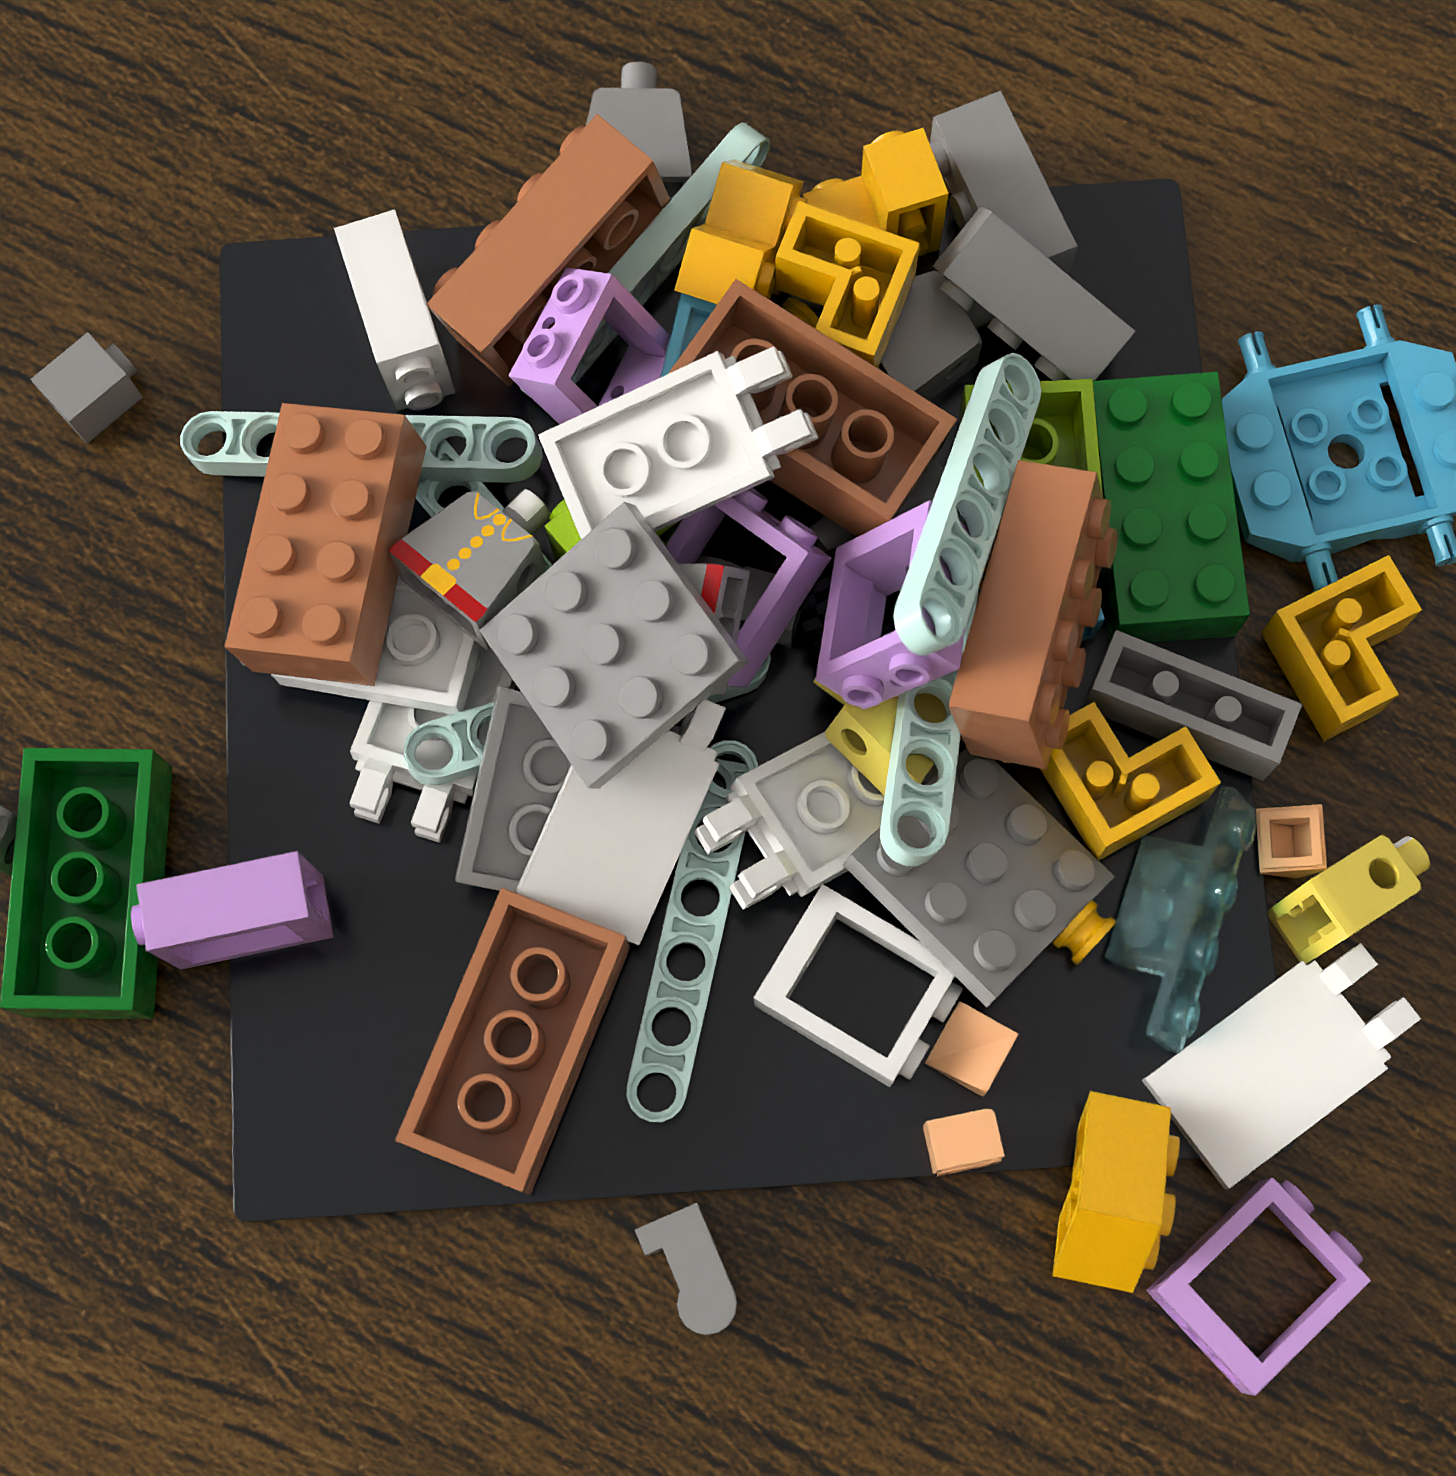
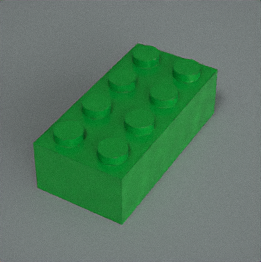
[1093,371,1250,644]
[0,748,173,1020]

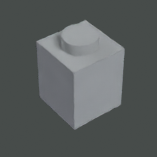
[30,332,143,444]

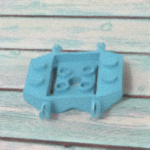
[1222,305,1456,592]

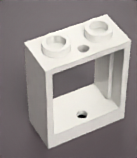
[334,209,456,411]
[754,884,963,1087]

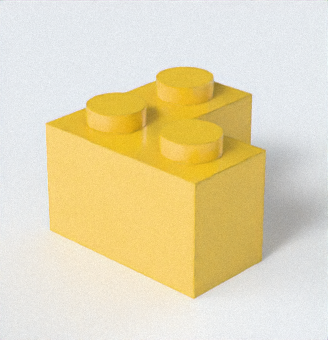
[803,128,949,256]
[674,159,808,304]
[776,201,920,368]
[1261,555,1422,741]
[1040,702,1221,861]
[1053,1091,1180,1293]

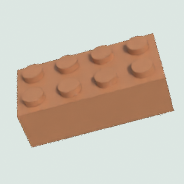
[426,114,670,387]
[668,279,957,537]
[225,403,427,686]
[948,460,1118,770]
[395,887,630,1195]

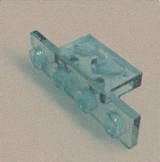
[1105,786,1256,1053]

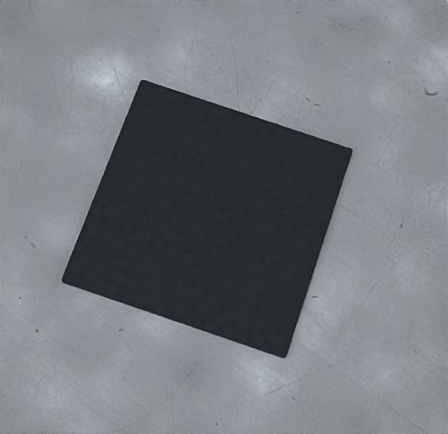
[220,179,1295,1222]

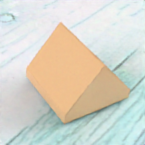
[1256,804,1327,879]

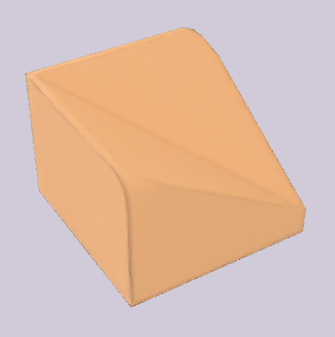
[924,1002,1018,1097]
[923,1109,1005,1177]

